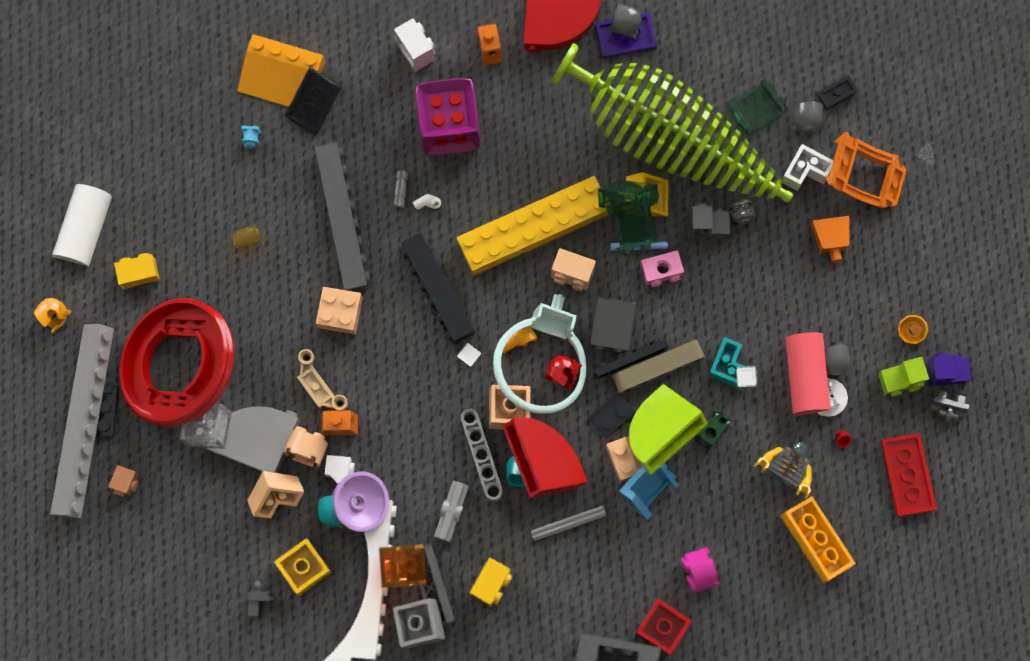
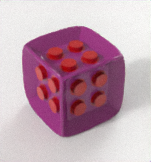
[415,78,481,155]

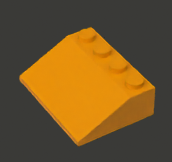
[237,34,325,107]

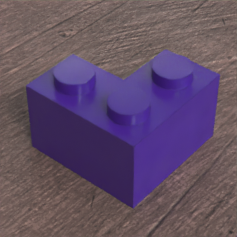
[926,353,971,386]

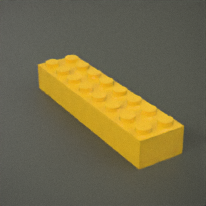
[457,176,611,276]

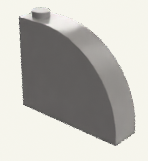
[202,406,300,473]

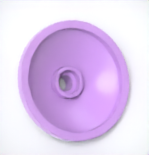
[333,472,389,531]

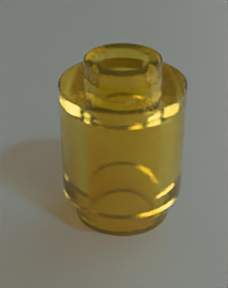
[232,225,261,249]

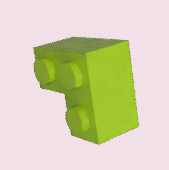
[878,357,929,397]

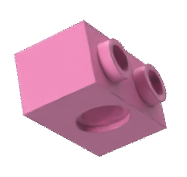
[640,250,684,287]

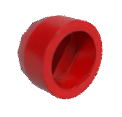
[835,430,852,448]

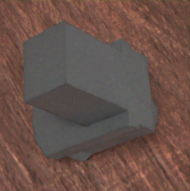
[248,581,274,616]

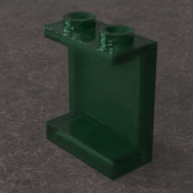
[726,79,786,137]
[598,180,659,212]
[606,198,658,254]

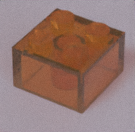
[379,544,426,588]

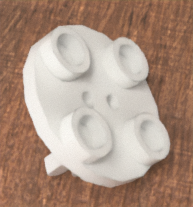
[818,378,848,417]

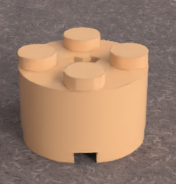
[283,426,328,467]

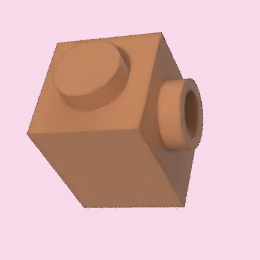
[109,465,139,497]

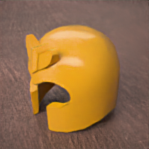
[32,298,71,334]

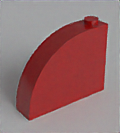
[524,0,601,53]
[502,417,588,498]

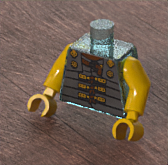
[754,441,812,498]

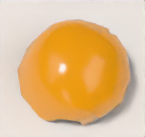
[898,315,928,344]

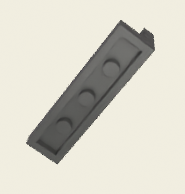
[410,545,455,625]

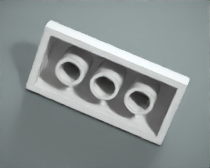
[52,184,112,267]

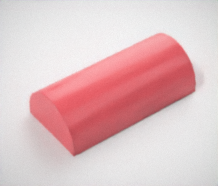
[785,333,831,416]

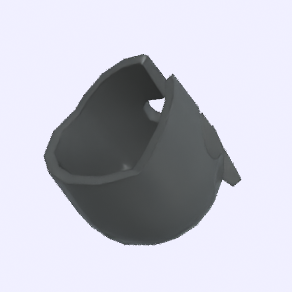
[608,4,642,39]
[792,102,823,135]
[824,344,851,378]

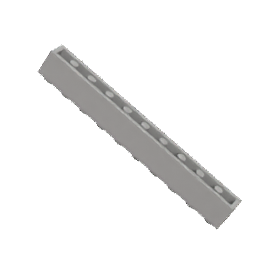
[50,324,114,518]

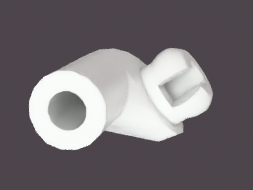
[412,194,441,210]

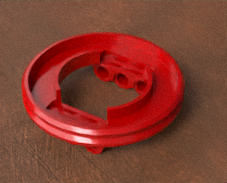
[119,298,234,427]

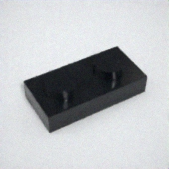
[816,75,859,110]

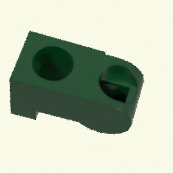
[695,411,731,450]

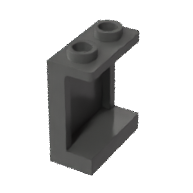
[590,296,636,352]

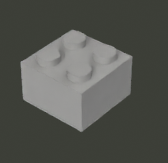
[393,598,445,648]

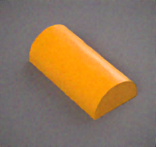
[780,497,856,584]

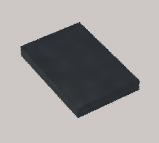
[284,67,343,135]

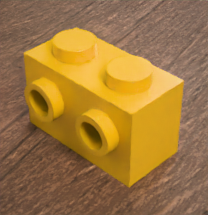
[114,253,160,289]

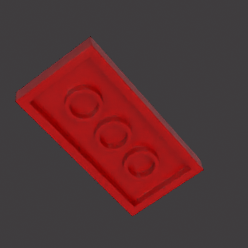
[880,433,937,517]

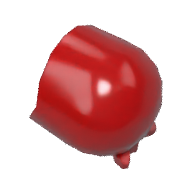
[544,356,582,391]

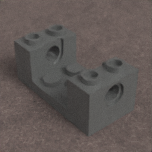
[575,633,660,661]

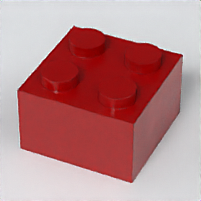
[636,599,692,656]

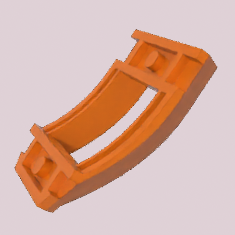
[824,132,907,208]

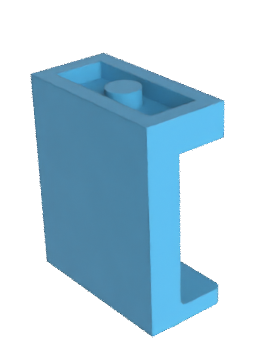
[619,463,678,520]

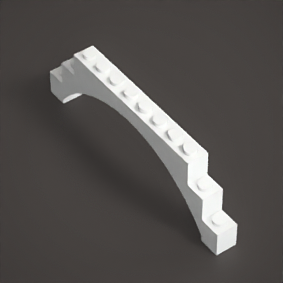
[324,455,397,661]

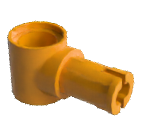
[503,327,538,353]

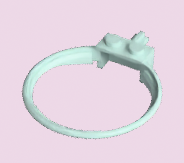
[493,294,586,414]

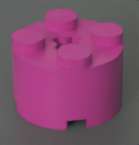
[680,547,719,593]

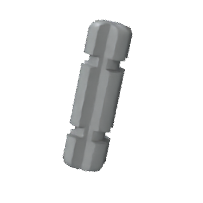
[394,171,408,208]

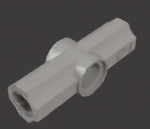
[434,481,469,542]

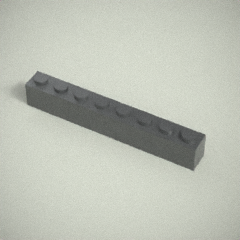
[315,142,371,292]

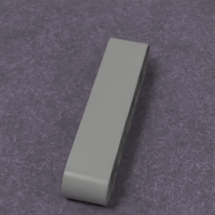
[461,409,503,502]

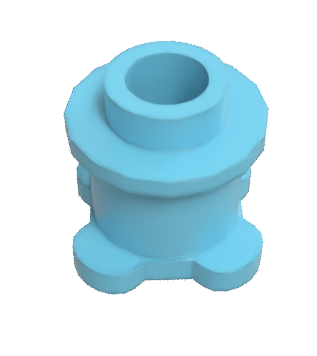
[241,126,261,149]

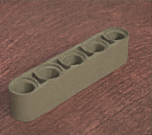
[611,340,705,394]

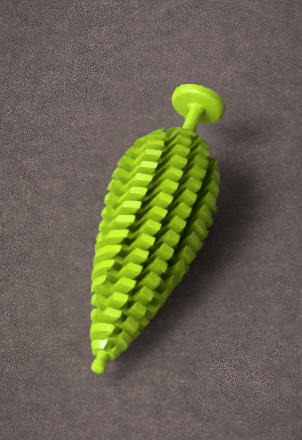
[551,43,793,203]

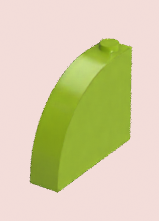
[629,384,708,475]

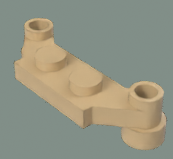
[297,349,348,411]

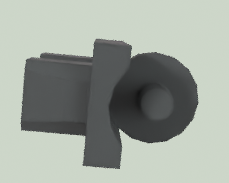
[929,390,970,423]

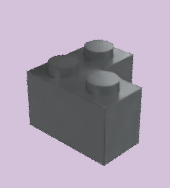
[690,204,730,238]

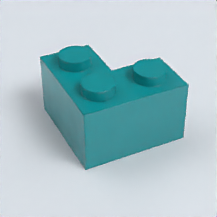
[708,337,749,391]

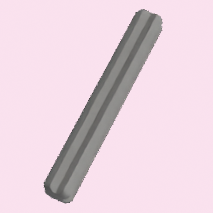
[531,506,606,541]

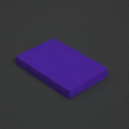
[595,13,657,59]

